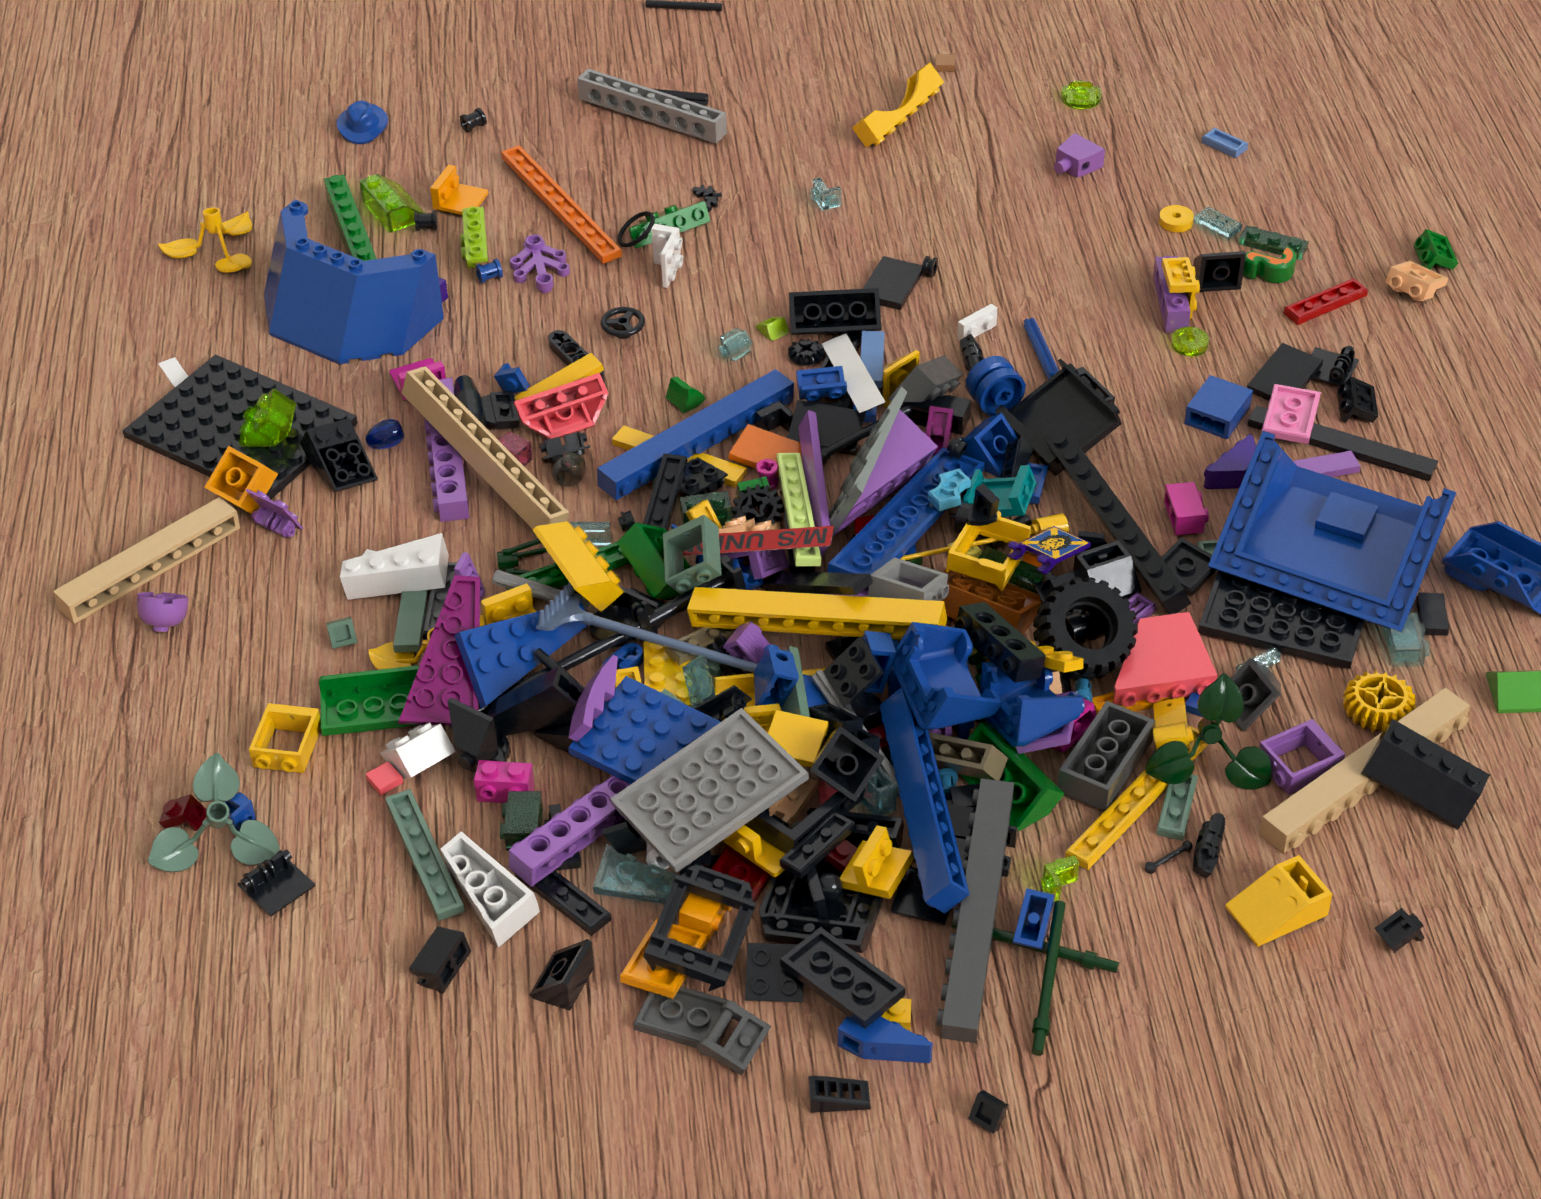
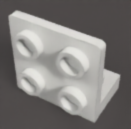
[652,224,683,288]

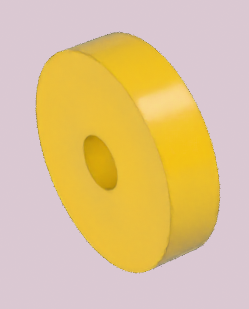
[1159,205,1194,232]

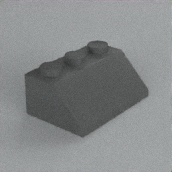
[888,355,964,402]

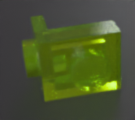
[1041,855,1079,902]

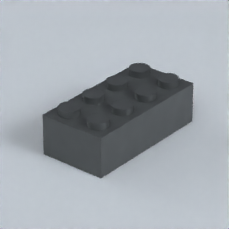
[1058,701,1155,811]

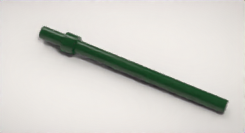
[1032,901,1066,1056]
[951,920,1119,973]

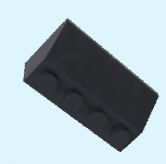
[789,288,882,335]
[1361,719,1490,830]

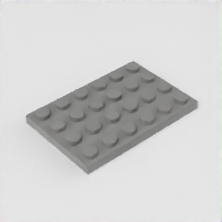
[610,708,809,873]

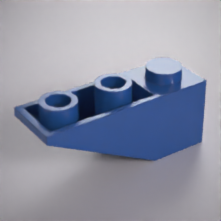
[838,1016,933,1063]

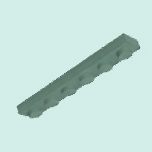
[385,789,465,921]

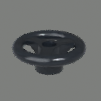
[600,307,645,339]

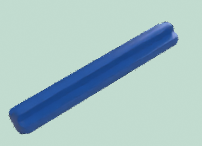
[1024,318,1059,379]

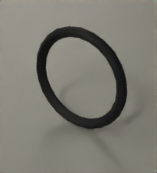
[618,211,655,247]

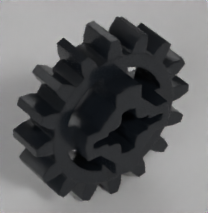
[731,484,785,525]

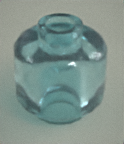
[718,328,753,361]

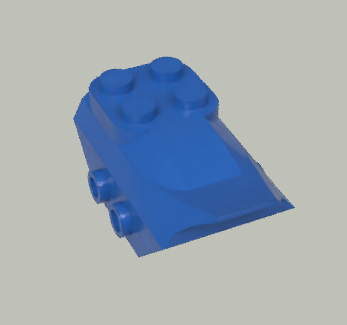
[1442,521,1541,614]

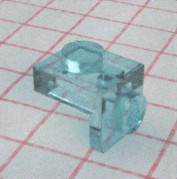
[810,177,842,210]

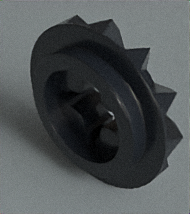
[788,338,824,365]

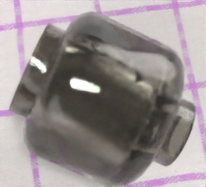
[552,452,586,487]

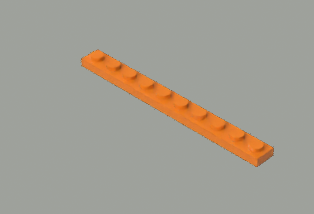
[501,145,622,264]

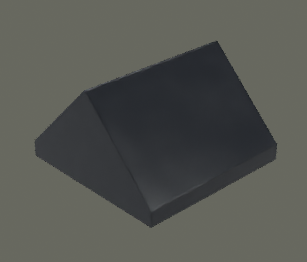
[529,939,594,1011]

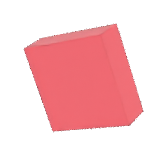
[366,761,404,795]

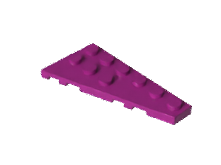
[398,575,480,726]

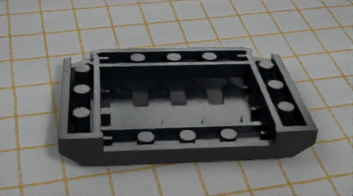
[759,808,904,953]

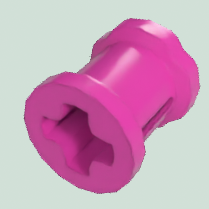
[756,459,778,490]

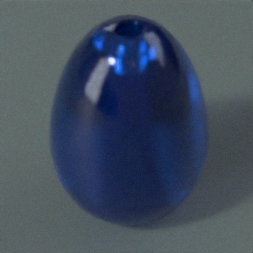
[365,419,405,449]

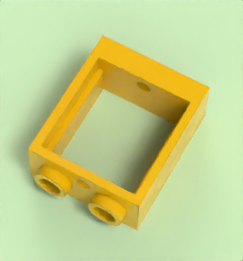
[249,703,321,773]

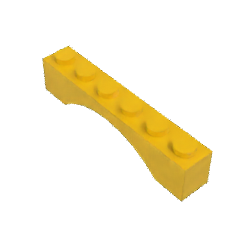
[852,63,944,147]

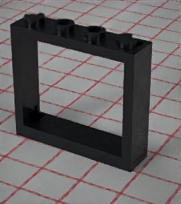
[745,767,865,854]

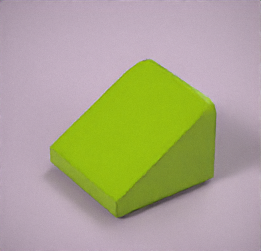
[756,317,789,341]

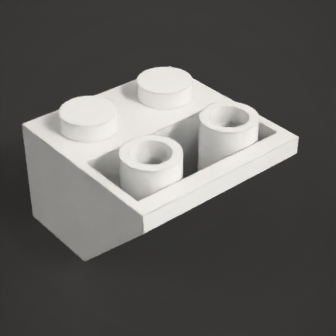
[380,722,456,779]

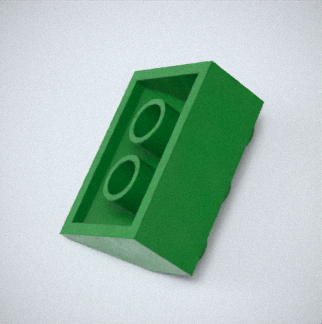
[617,523,693,600]

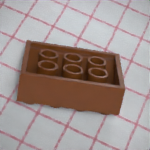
[941,570,1042,635]

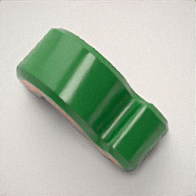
[1243,246,1297,284]

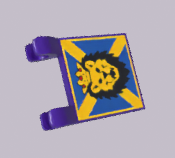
[1008,526,1091,574]

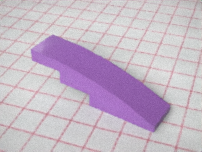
[568,655,618,742]

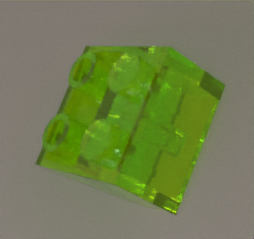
[238,388,296,446]

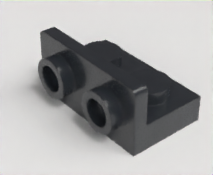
[1337,376,1378,423]

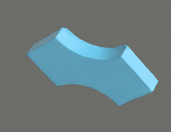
[928,469,971,511]

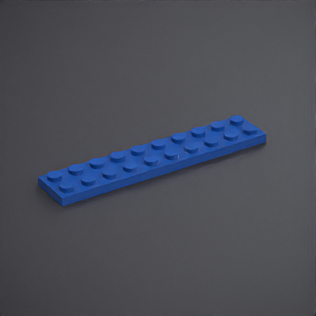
[828,448,985,587]

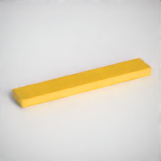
[612,426,747,488]

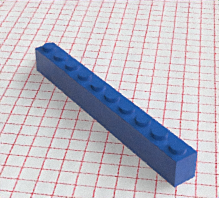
[597,369,794,500]
[879,687,970,913]

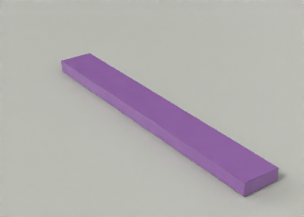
[798,410,832,557]

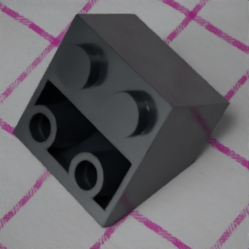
[1073,540,1141,599]

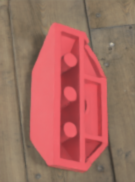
[514,373,609,439]

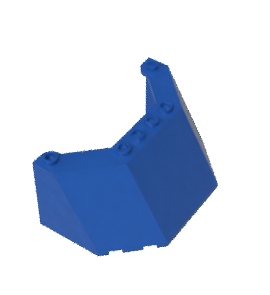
[264,199,444,365]

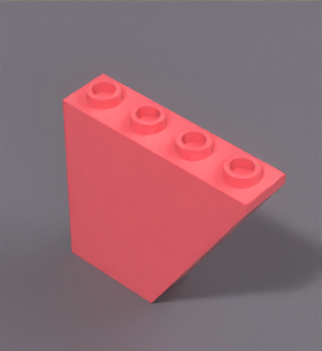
[1113,612,1218,707]

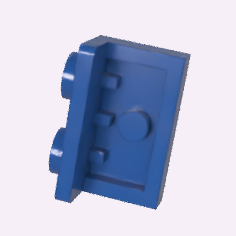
[796,366,847,401]

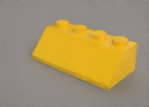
[532,521,624,612]

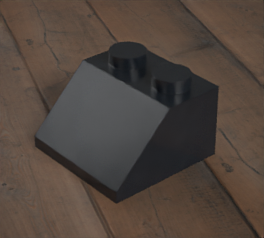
[1193,251,1246,292]

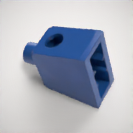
[754,645,799,708]

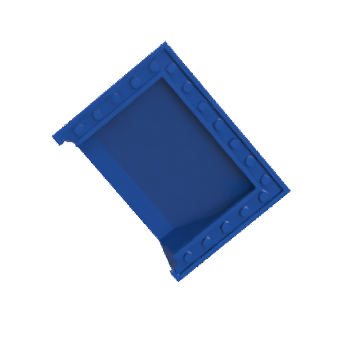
[1208,431,1456,633]

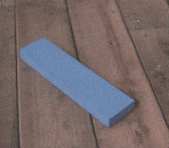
[860,331,885,388]

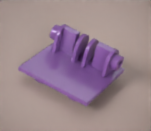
[246,489,303,538]

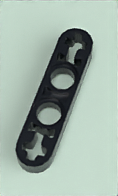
[548,330,605,382]

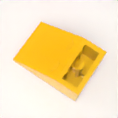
[1225,855,1333,947]

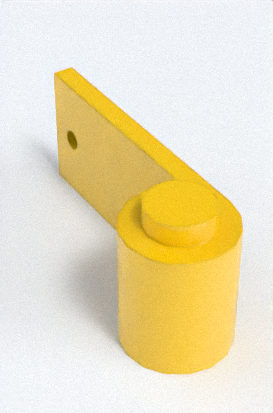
[1153,697,1195,749]

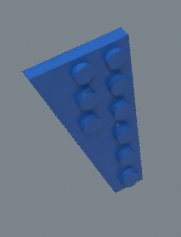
[454,602,587,708]

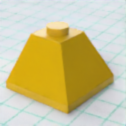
[883,350,920,408]

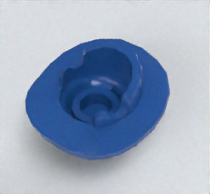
[336,100,389,144]

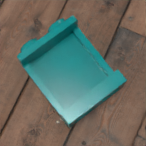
[963,465,1036,517]

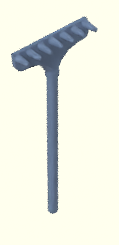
[536,582,758,673]

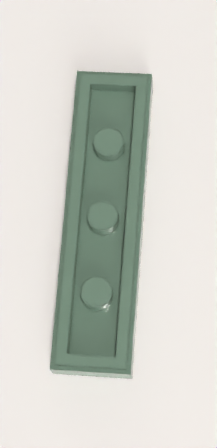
[393,590,429,653]

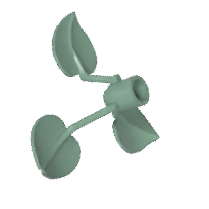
[148,753,280,872]

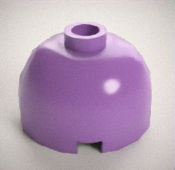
[137,592,189,632]

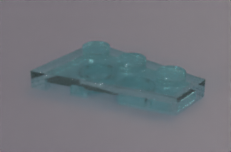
[593,844,676,904]

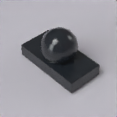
[805,867,843,919]

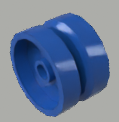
[965,356,1026,416]

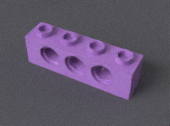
[1153,256,1190,333]

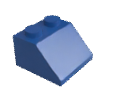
[964,413,1018,477]

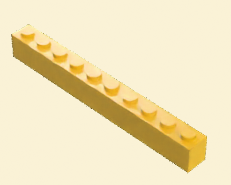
[687,587,947,640]

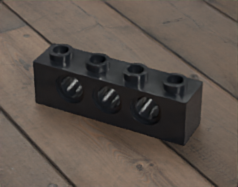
[955,602,1046,683]

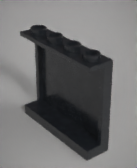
[995,358,1122,476]

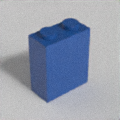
[1184,375,1253,439]

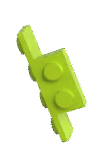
[460,207,488,268]

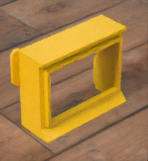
[946,511,1031,591]

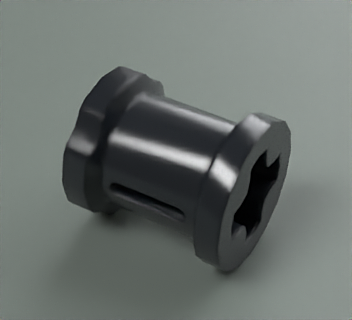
[460,108,487,133]
[414,210,438,231]

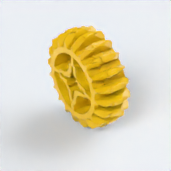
[1343,670,1416,733]

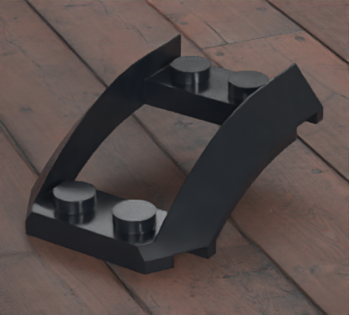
[643,864,756,992]

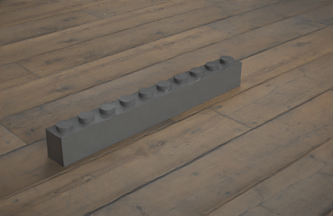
[936,778,1014,1043]

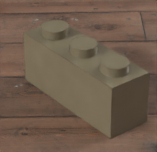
[929,732,1008,781]

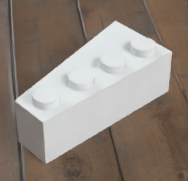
[340,533,449,600]
[441,832,540,948]

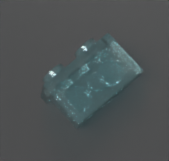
[682,655,716,708]

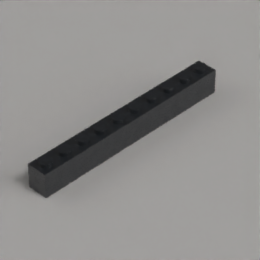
[1045,426,1191,615]

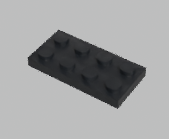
[780,927,905,1029]

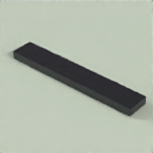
[762,571,873,595]

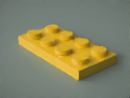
[644,641,698,708]

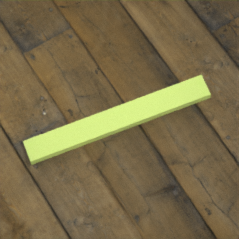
[776,453,821,566]

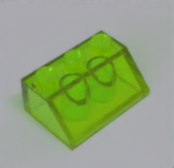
[359,174,425,233]

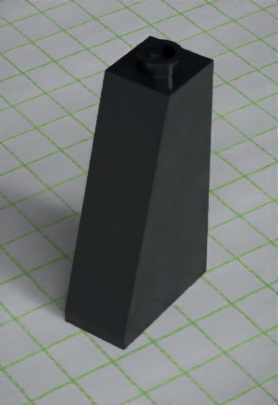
[487,667,584,736]

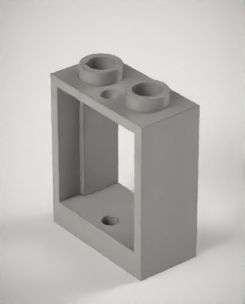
[868,557,949,601]

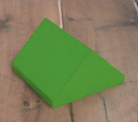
[1486,670,1541,713]

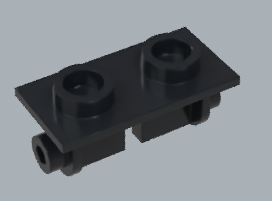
[539,431,590,463]
[694,685,752,722]

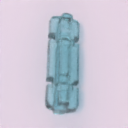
[1235,648,1281,673]

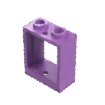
[1259,719,1345,795]

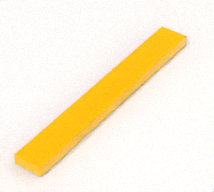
[1065,725,1209,870]

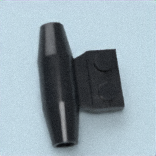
[454,375,520,429]

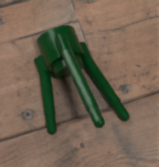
[497,539,548,575]

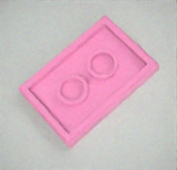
[1262,384,1321,444]

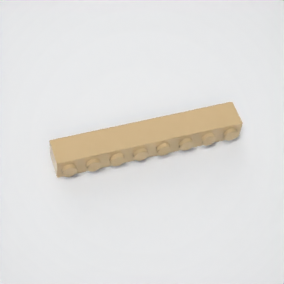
[53,497,240,624]

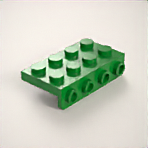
[319,665,419,736]

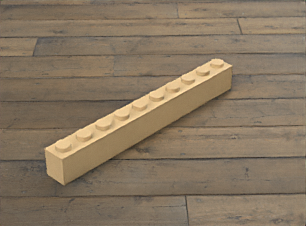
[401,366,569,529]
[1259,688,1470,854]

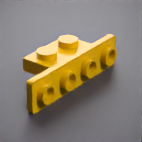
[722,825,785,877]

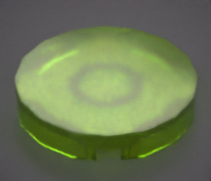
[1061,81,1102,109]

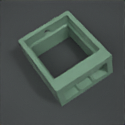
[663,515,722,594]

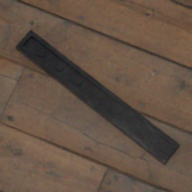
[1247,405,1438,481]

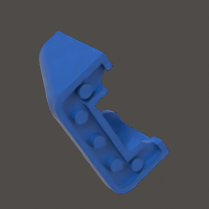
[892,622,1002,730]
[980,662,1085,747]

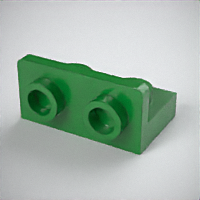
[1414,229,1458,270]

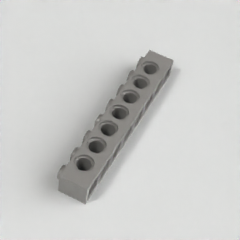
[577,69,727,143]

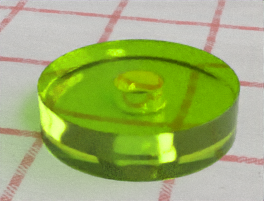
[1172,327,1209,357]

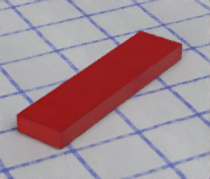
[1283,278,1368,325]

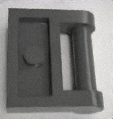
[697,1001,771,1076]

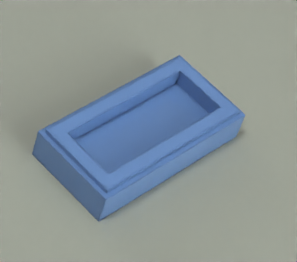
[1202,128,1248,158]

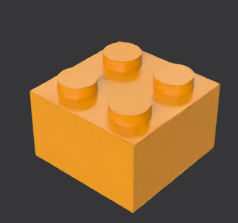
[204,446,278,514]

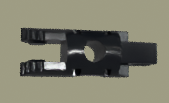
[960,334,984,371]
[1193,813,1226,878]

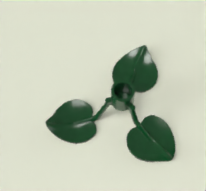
[1145,673,1272,790]

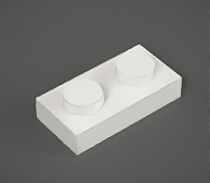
[957,304,998,341]

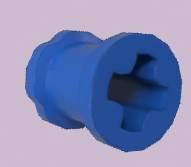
[475,259,503,284]

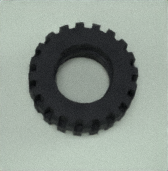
[1033,577,1138,681]

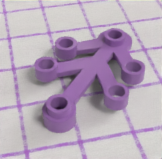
[510,235,570,293]

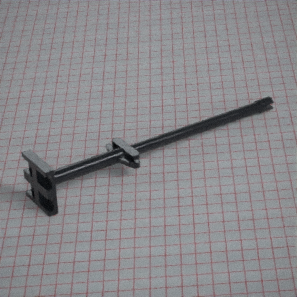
[478,555,746,715]

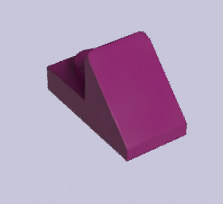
[926,406,954,455]

